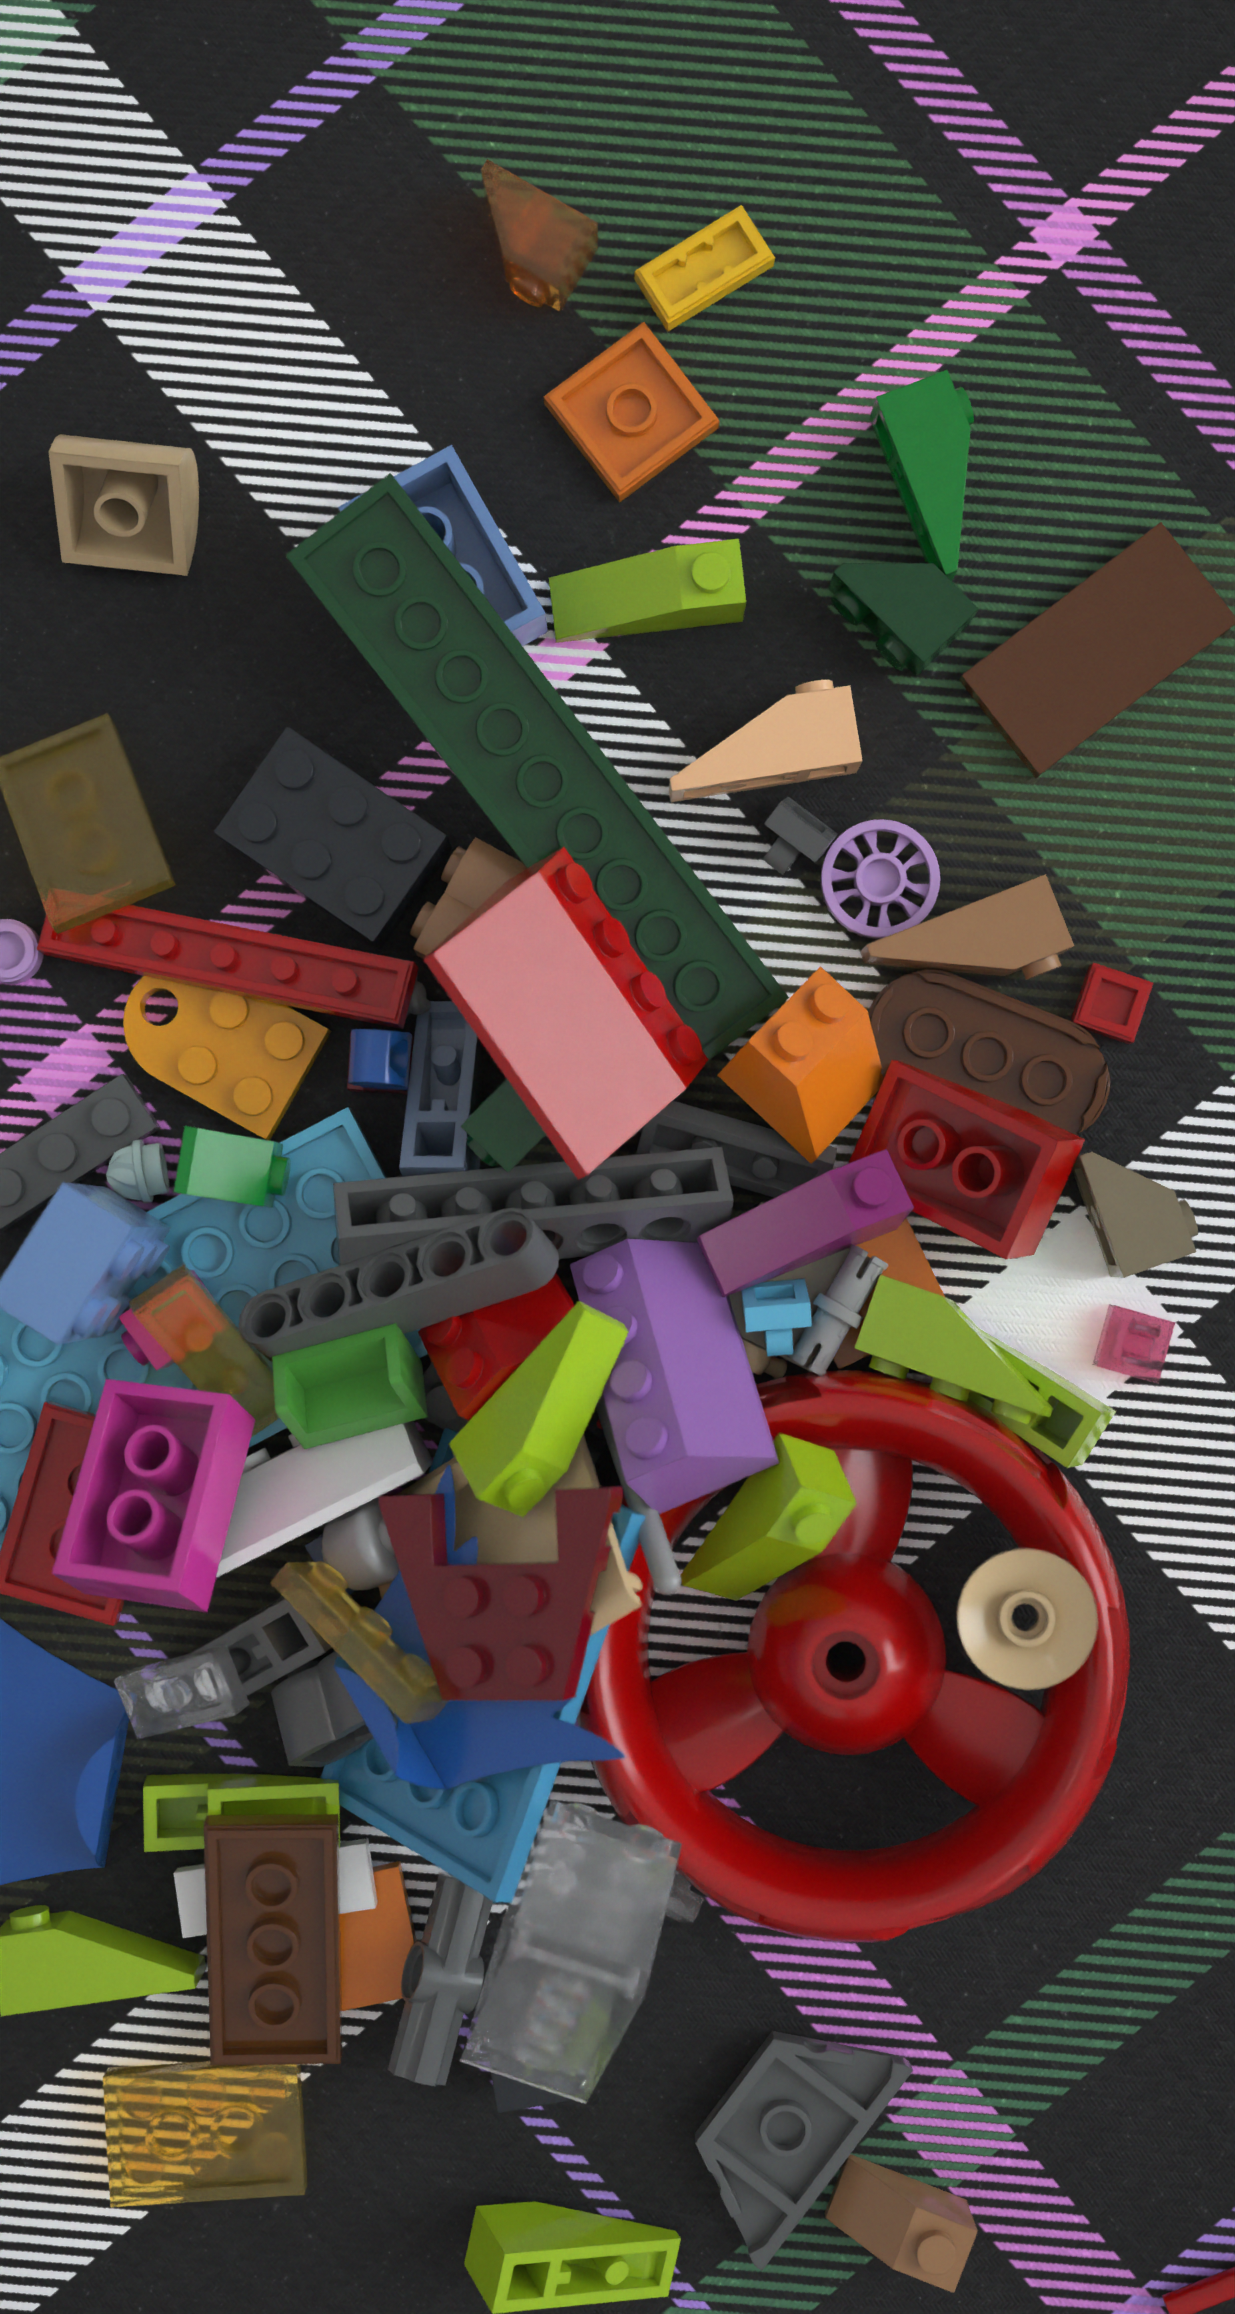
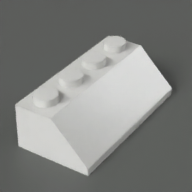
[216,1421,433,1578]

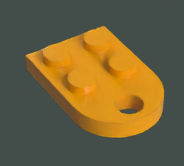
[123,976,331,1141]

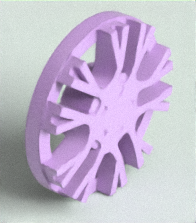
[821,819,940,939]

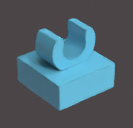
[741,1279,812,1356]

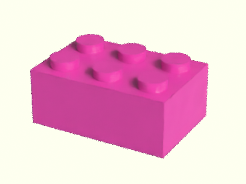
[52,1379,256,1612]

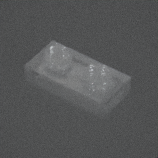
[114,1644,250,1739]

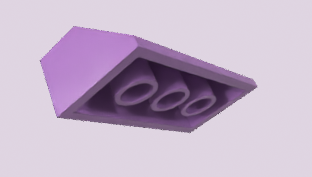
[570,1239,779,1514]

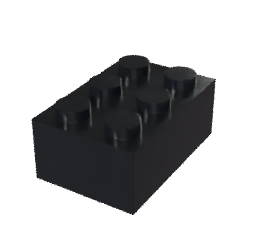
[214,726,452,951]

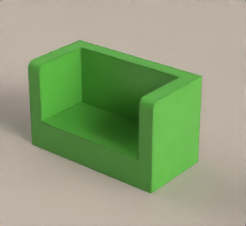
[272,1323,428,1450]

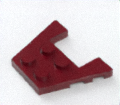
[379,1486,623,1701]

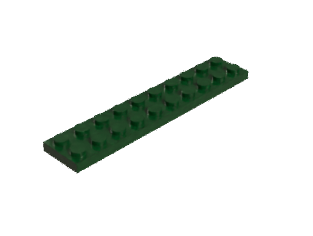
[285,473,789,1062]

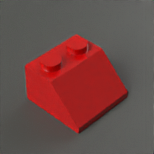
[418,1272,575,1421]

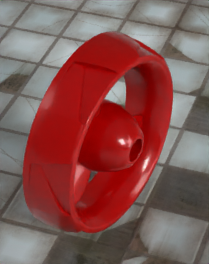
[577,1370,1130,1942]

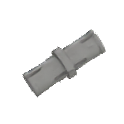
[788,1244,889,1376]

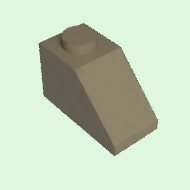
[1072,1152,1198,1278]

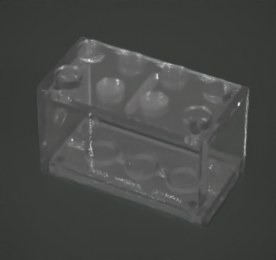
[460,1800,682,2104]

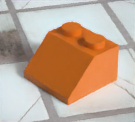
[717,966,884,1164]

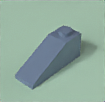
[399,1001,482,1177]

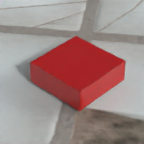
[1070,962,1153,1044]

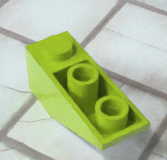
[854,1274,1053,1424]

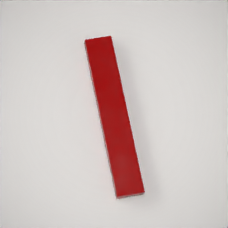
[37,889,419,1029]

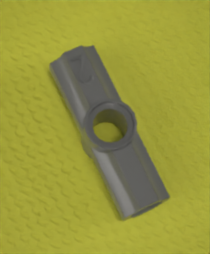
[388,1872,493,2086]

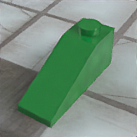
[869,370,974,581]

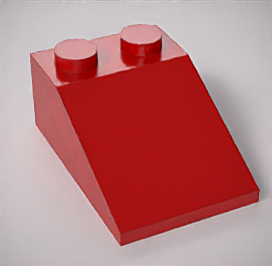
[848,1060,1085,1260]

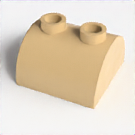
[49,434,199,576]

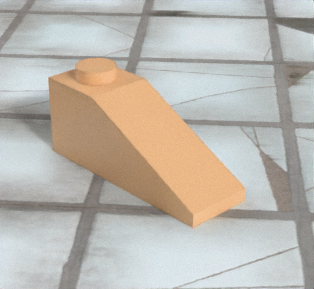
[669,680,862,802]

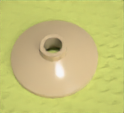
[957,1549,1098,1690]

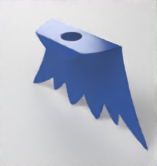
[334,1464,626,1790]
[0,1618,133,1885]

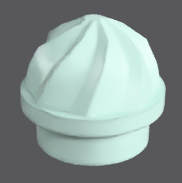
[106,1139,169,1203]

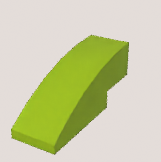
[143,1774,340,1852]

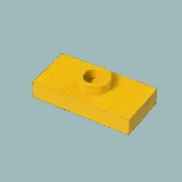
[634,205,775,332]

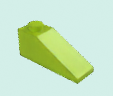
[549,539,746,643]
[449,1301,629,1517]
[926,1329,1116,1468]
[680,1433,857,1601]
[0,1905,206,2016]
[464,2201,681,2314]

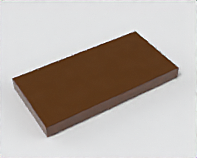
[959,522,1235,778]
[204,1814,342,2065]

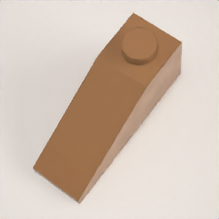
[860,874,1074,980]

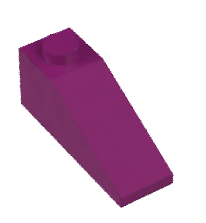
[697,1149,914,1298]

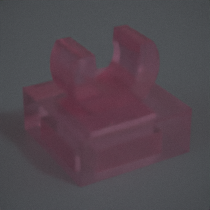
[1092,1304,1175,1384]

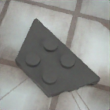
[694,2031,913,2271]

